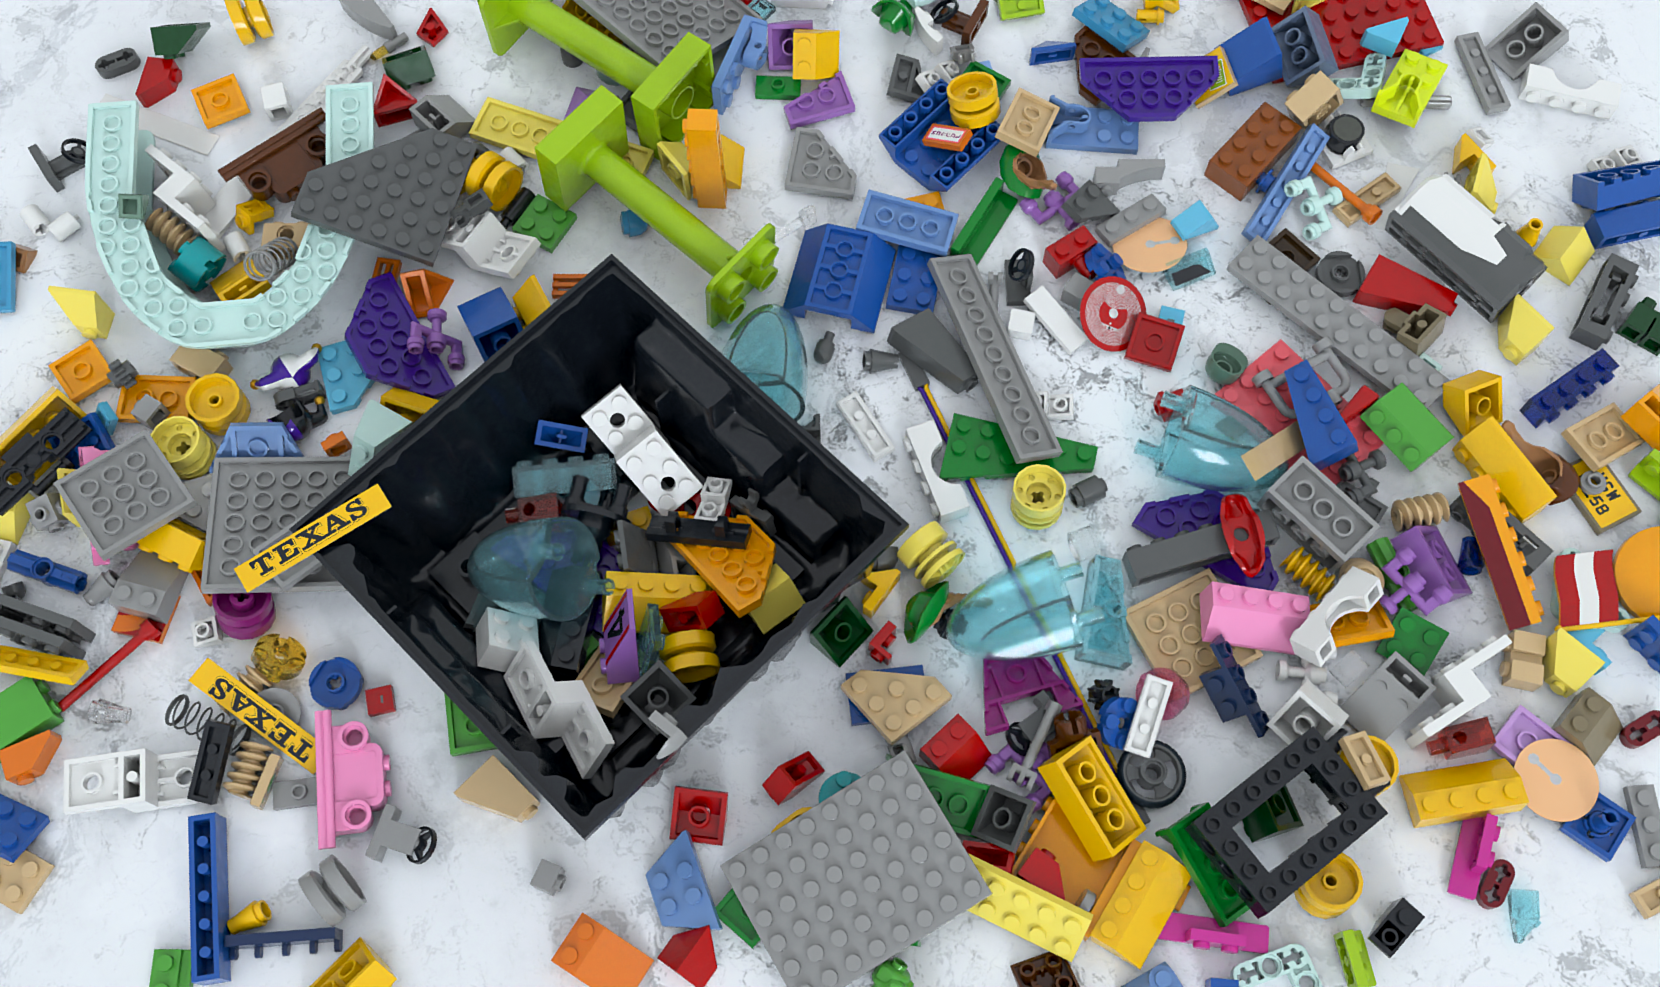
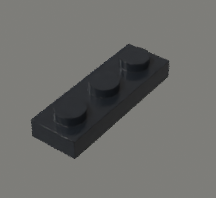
[187,719,236,805]

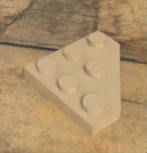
[841,670,952,746]

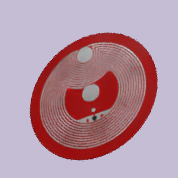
[1080,276,1146,352]

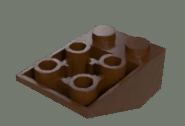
[1010,951,1080,987]

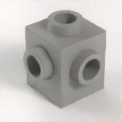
[25,493,70,533]

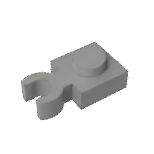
[950,43,976,65]

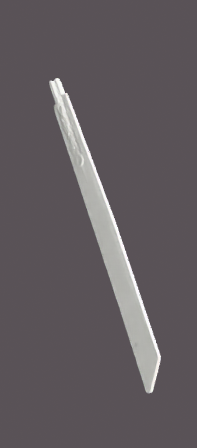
[138,45,374,325]

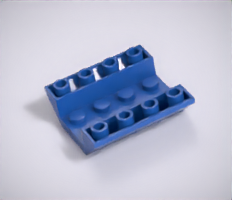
[879,78,1001,192]
[782,223,896,333]

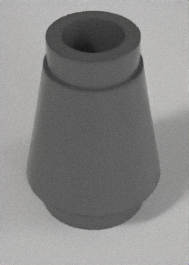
[862,349,899,373]

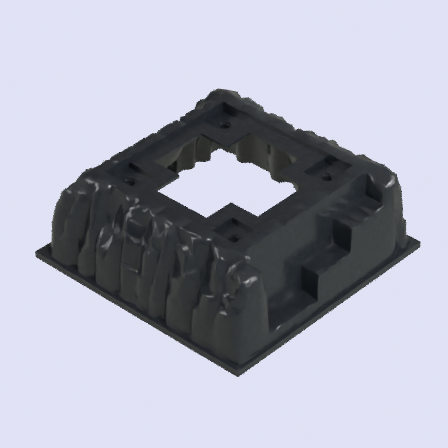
[289,254,909,841]

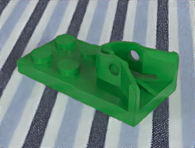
[885,754,991,838]
[1155,802,1249,927]

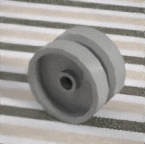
[298,855,367,927]

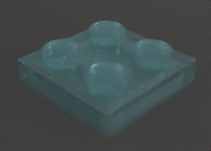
[637,603,665,677]

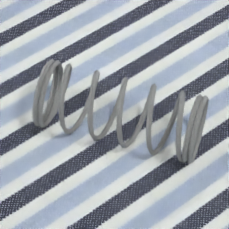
[243,237,298,281]

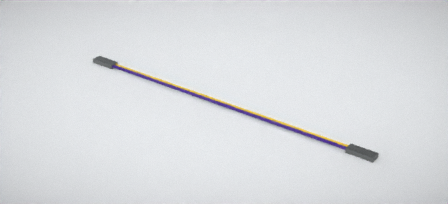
[898,353,1151,825]

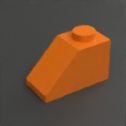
[0,729,62,786]

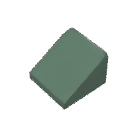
[118,194,149,220]

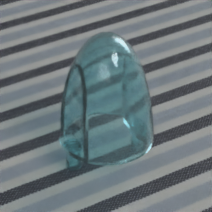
[722,304,808,422]
[1133,385,1289,492]
[467,517,615,622]
[945,550,1105,661]

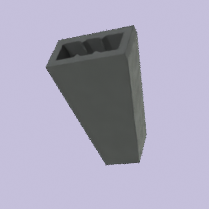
[887,308,978,394]

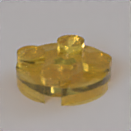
[251,634,307,683]

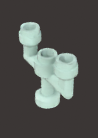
[1284,176,1343,240]

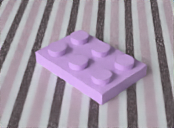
[1487,704,1588,766]

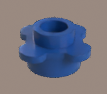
[1255,169,1276,194]

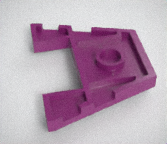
[982,643,1083,736]

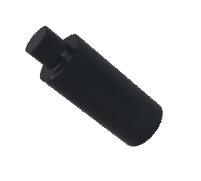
[500,187,536,229]

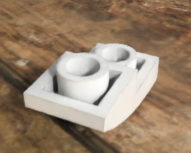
[914,6,944,56]
[915,59,962,93]
[1587,145,1643,171]
[1035,391,1074,420]
[694,477,732,521]
[191,616,239,648]

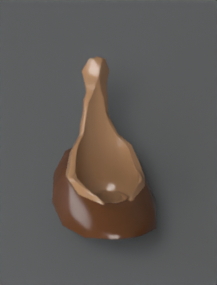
[1501,420,1581,505]

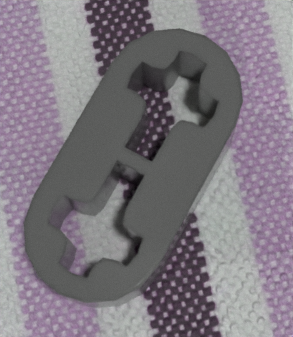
[95,48,141,79]

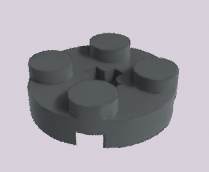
[1315,251,1365,297]

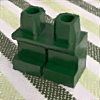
[1615,297,1660,356]

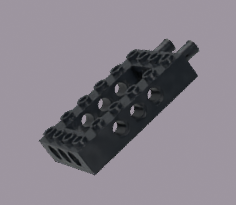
[1185,726,1390,919]

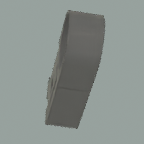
[273,379,326,411]

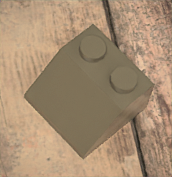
[1551,687,1623,766]

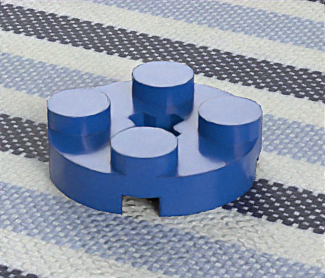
[1085,243,1126,281]
[309,657,364,710]
[1097,696,1138,750]

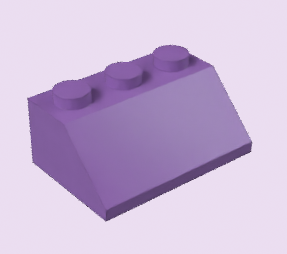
[1390,525,1473,606]

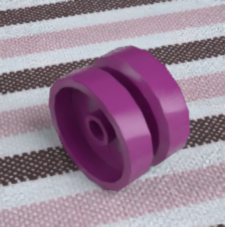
[212,592,276,640]

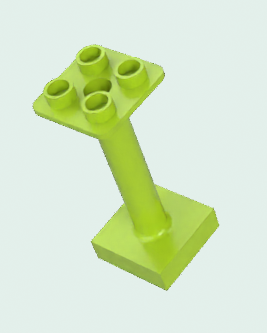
[477,0,715,161]
[534,85,779,328]

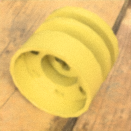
[150,416,217,480]
[1010,464,1066,530]
[897,521,965,589]

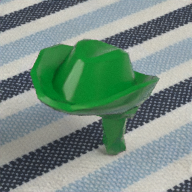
[871,0,915,37]

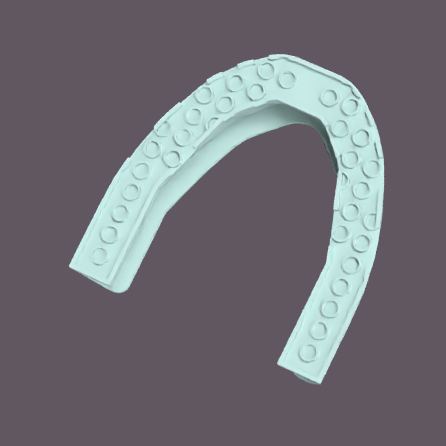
[85,82,374,349]

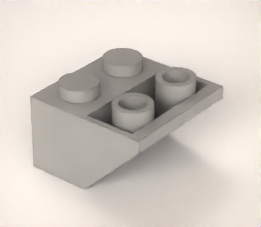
[409,95,475,138]

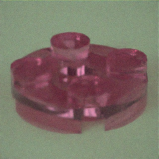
[1136,668,1190,720]

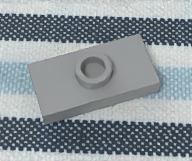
[273,777,317,811]

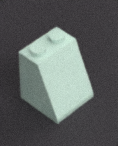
[348,399,412,476]

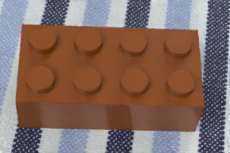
[1204,102,1302,202]

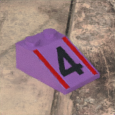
[599,588,640,684]

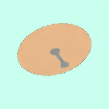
[1112,217,1187,273]
[1514,739,1599,822]

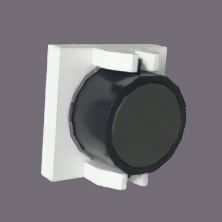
[1319,111,1373,170]

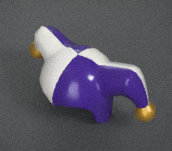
[250,343,322,391]

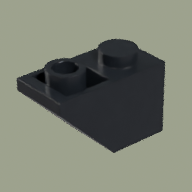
[1367,897,1425,958]

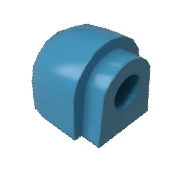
[620,210,649,237]

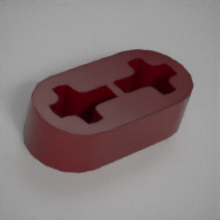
[1619,710,1660,749]
[1476,859,1515,910]

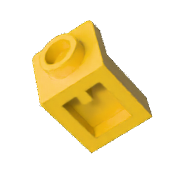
[235,199,274,235]

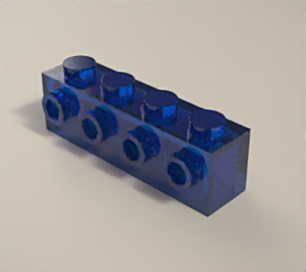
[1519,348,1620,428]

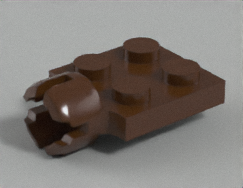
[1046,710,1105,759]

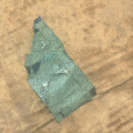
[1508,889,1541,944]

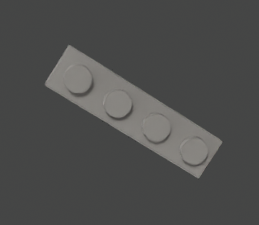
[1454,32,1511,115]

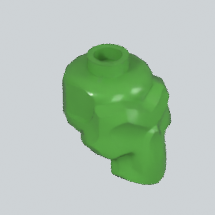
[872,957,914,987]

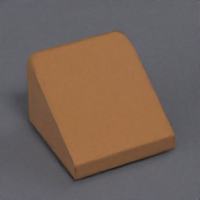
[16,244,38,273]

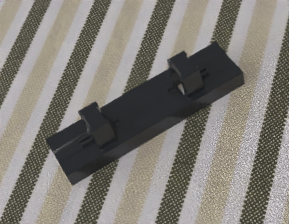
[645,511,752,550]

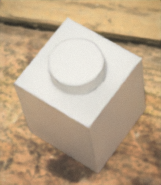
[260,82,293,122]

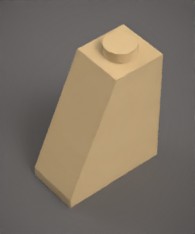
[454,755,540,823]

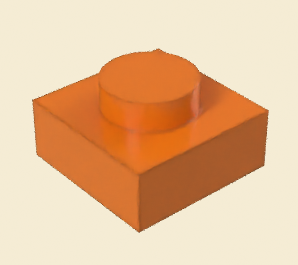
[320,431,352,457]

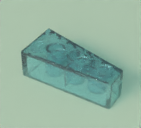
[512,454,617,498]
[1074,555,1133,671]

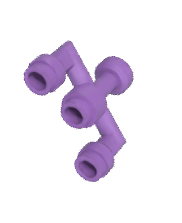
[1019,171,1080,231]
[407,308,465,370]
[1378,545,1454,616]
[984,742,1052,814]

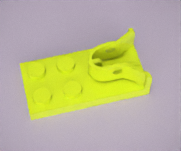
[1371,49,1448,128]

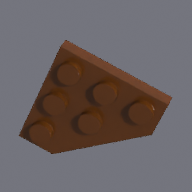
[1074,25,1136,106]

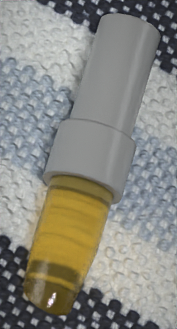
[370,32,409,60]

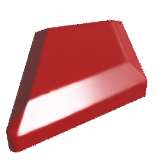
[416,8,449,47]

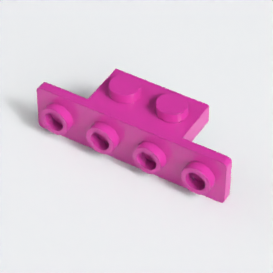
[1447,813,1501,900]
[1158,912,1269,954]

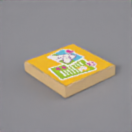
[1194,46,1238,109]

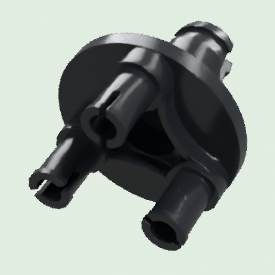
[560,474,632,569]

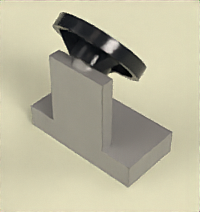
[365,804,437,864]

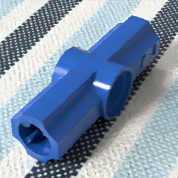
[7,549,88,595]

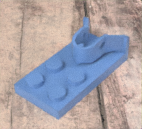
[711,14,768,115]
[1045,95,1139,155]
[856,189,959,257]

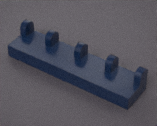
[224,927,343,960]

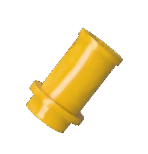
[1136,7,1164,25]

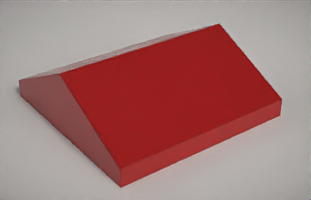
[669,786,728,846]

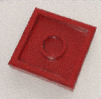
[1124,312,1185,372]

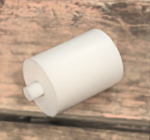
[499,147,529,175]
[20,204,51,236]
[46,211,82,242]
[223,231,253,264]

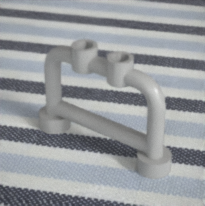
[1251,336,1351,419]

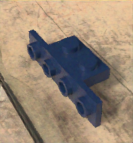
[1199,634,1269,738]

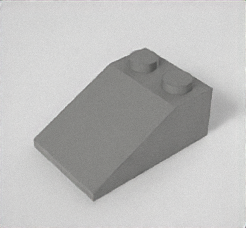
[1485,2,1569,81]
[108,550,189,624]

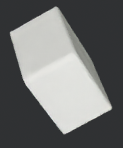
[1007,308,1036,340]

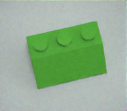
[1359,382,1454,472]

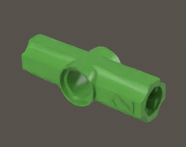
[1366,537,1418,612]

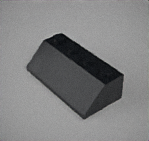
[538,567,604,678]

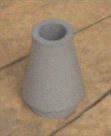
[83,570,119,606]

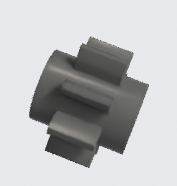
[106,359,139,390]

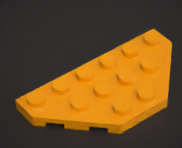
[671,511,776,618]

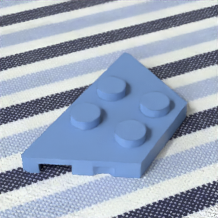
[209,422,304,473]
[645,830,723,931]

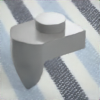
[648,710,687,759]

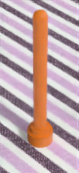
[1310,162,1383,225]

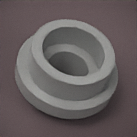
[1580,470,1606,495]

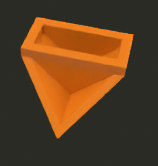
[400,268,454,318]

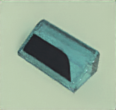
[1163,248,1216,291]

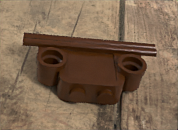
[217,107,326,203]

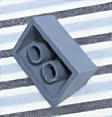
[1272,5,1339,87]

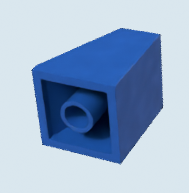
[1214,16,1283,96]
[457,286,523,362]

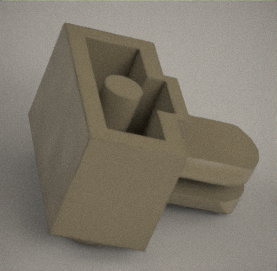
[1383,303,1447,356]

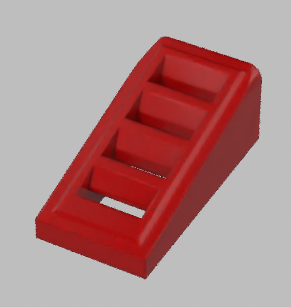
[1340,385,1380,424]

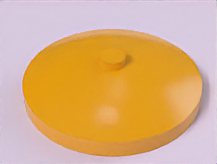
[1612,526,1660,621]

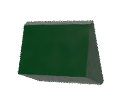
[810,596,874,668]

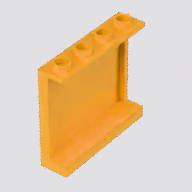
[1012,796,1142,941]

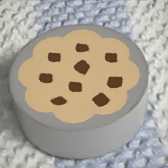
[1075,889,1096,912]

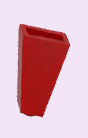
[1352,254,1458,317]

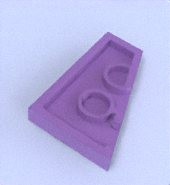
[784,71,855,130]

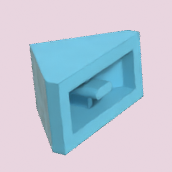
[1359,17,1409,58]
[1170,200,1219,241]

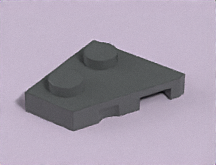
[886,53,924,103]
[1061,179,1120,223]

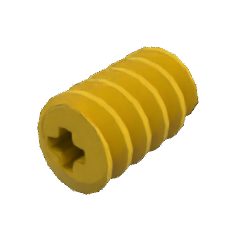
[1279,546,1336,602]

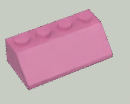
[1199,581,1310,655]

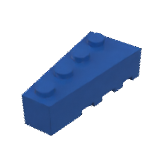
[1572,160,1660,211]
[1284,359,1359,471]

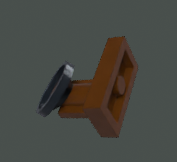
[930,0,989,45]

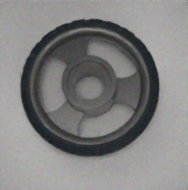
[1117,740,1186,809]

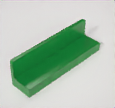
[950,177,1018,266]

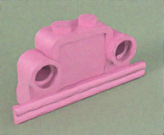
[315,710,392,850]

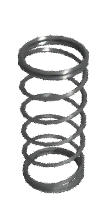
[165,694,252,756]

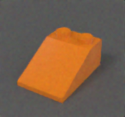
[551,912,654,987]

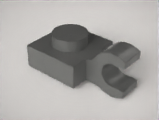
[450,188,493,228]

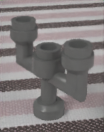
[1338,449,1387,505]

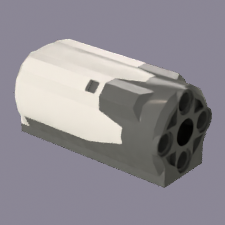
[1385,174,1548,323]

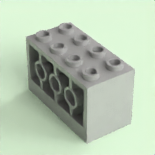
[1257,455,1381,575]

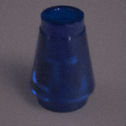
[1457,536,1484,576]

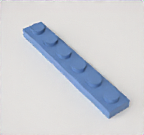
[1241,123,1330,241]

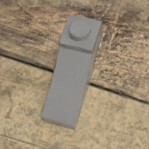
[1093,159,1166,197]

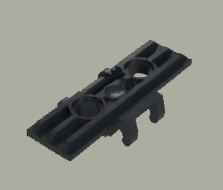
[0,407,92,516]

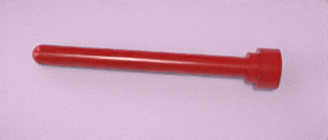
[58,618,163,712]

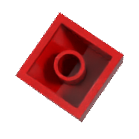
[919,713,992,779]

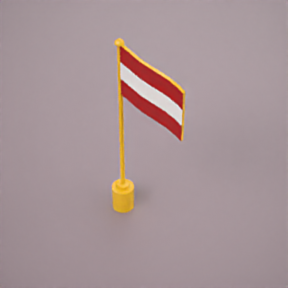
[1553,549,1660,632]

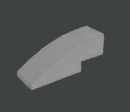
[339,0,398,40]

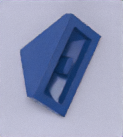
[1029,41,1076,66]
[534,419,589,453]

